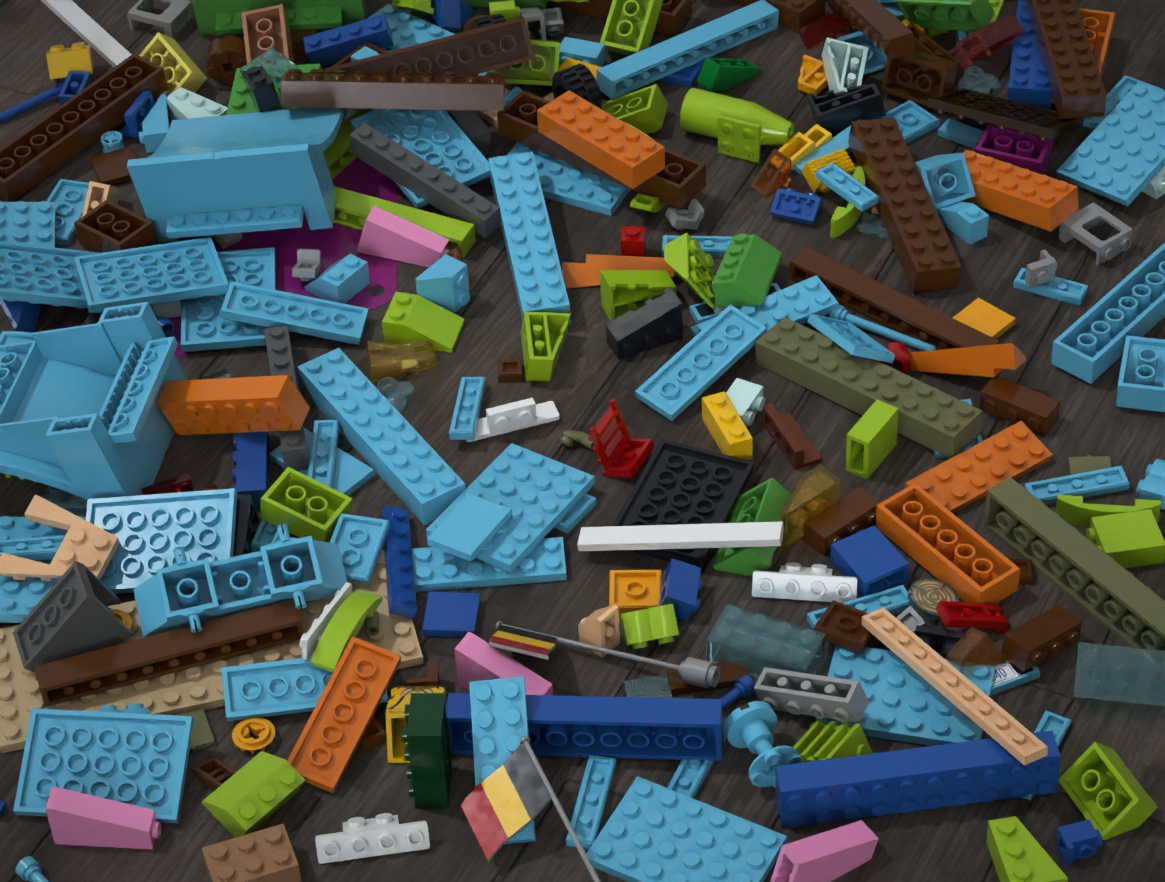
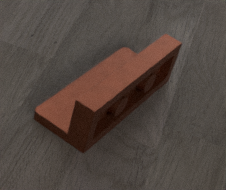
[763,403,821,470]

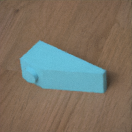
[139,94,170,153]
[936,201,989,245]

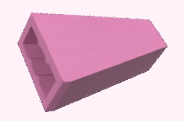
[357,206,450,267]
[454,632,553,695]
[46,787,161,850]
[770,820,879,882]

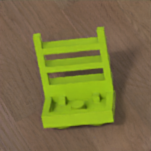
[793,719,873,763]

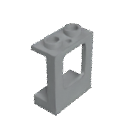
[127,0,194,39]
[1059,202,1133,266]

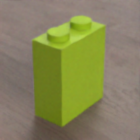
[846,399,899,479]
[1086,509,1165,569]

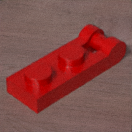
[936,601,1010,633]

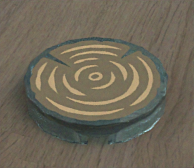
[907,578,960,622]

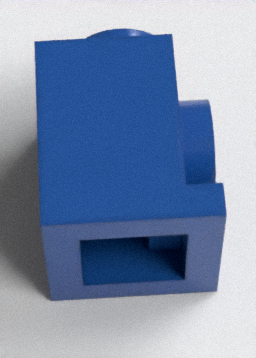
[1056,819,1103,867]

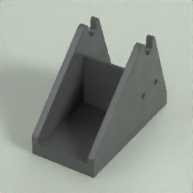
[13,561,132,673]

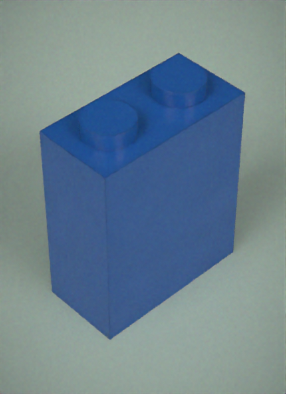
[831,525,909,597]

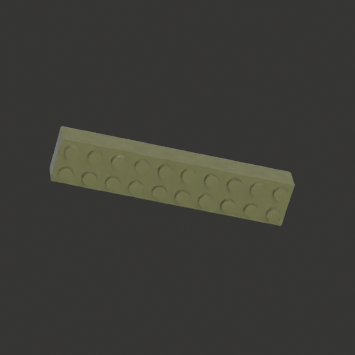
[755,317,983,458]
[984,477,1165,676]

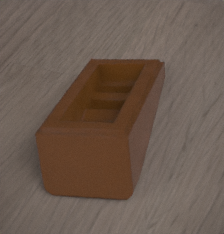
[192,756,237,792]

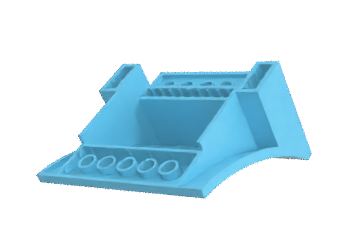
[127,108,345,243]
[0,302,187,500]

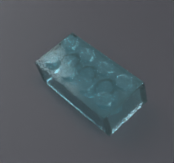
[706,604,825,677]
[1073,642,1165,706]

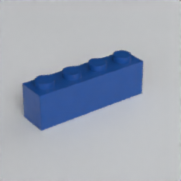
[303,14,394,67]
[232,432,270,508]

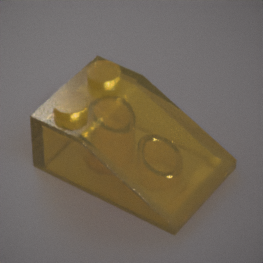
[780,464,841,552]

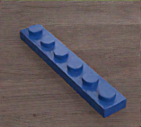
[381,505,417,619]

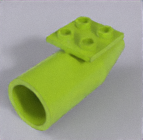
[680,88,794,163]

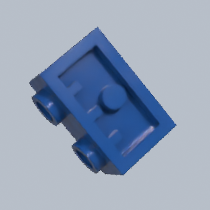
[120,91,155,138]
[770,188,823,225]

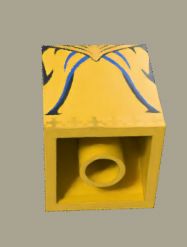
[385,686,446,763]

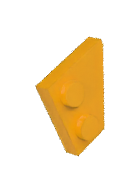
[798,55,828,96]

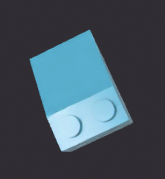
[1116,335,1165,412]

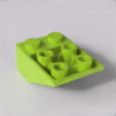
[664,233,715,308]

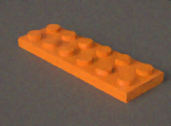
[904,421,1053,514]
[287,636,401,793]

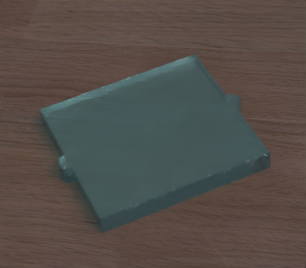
[623,675,673,698]

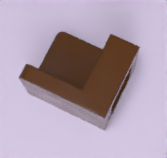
[406,661,440,686]

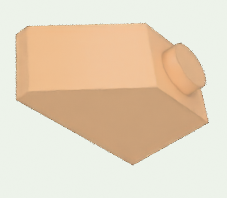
[82,181,121,217]
[578,605,620,658]

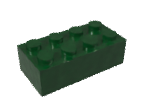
[402,693,452,809]

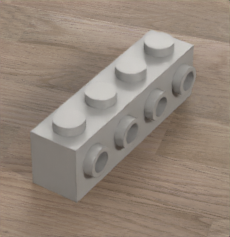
[754,667,869,723]

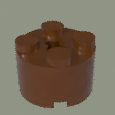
[207,35,247,87]

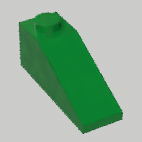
[697,58,761,93]

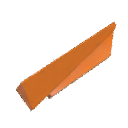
[562,254,675,289]
[910,343,1026,377]

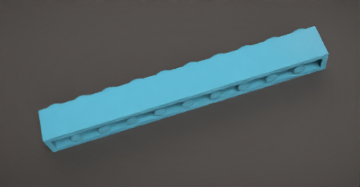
[597,0,779,99]

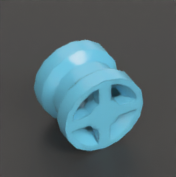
[101,131,124,154]

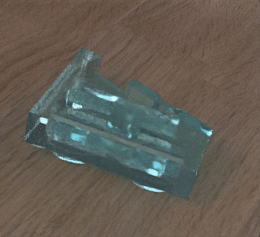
[240,47,299,84]

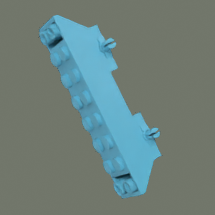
[133,524,347,638]

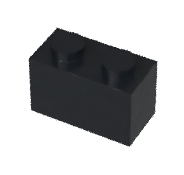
[242,66,281,113]

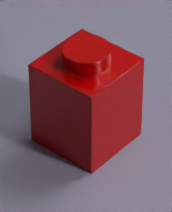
[621,226,646,257]

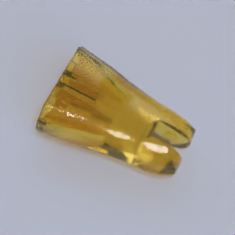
[367,340,436,382]

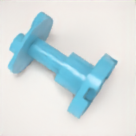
[723,701,802,788]

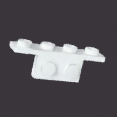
[466,398,560,442]
[752,563,858,603]
[299,582,364,660]
[315,813,430,864]

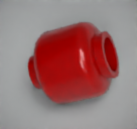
[880,342,912,374]

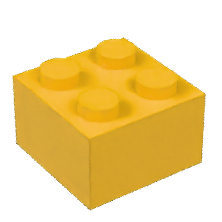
[46,42,94,79]

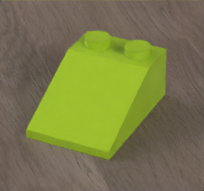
[602,84,668,134]
[382,292,465,353]

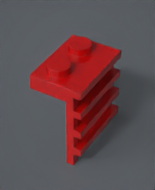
[588,399,655,478]

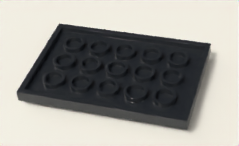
[612,438,755,569]

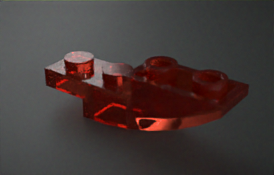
[948,14,1025,74]

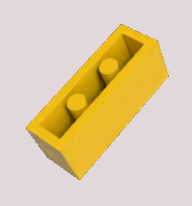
[702,391,753,461]

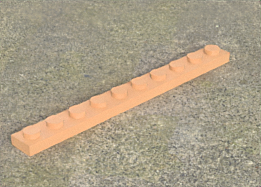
[862,608,1048,766]

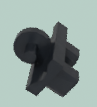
[915,620,964,660]

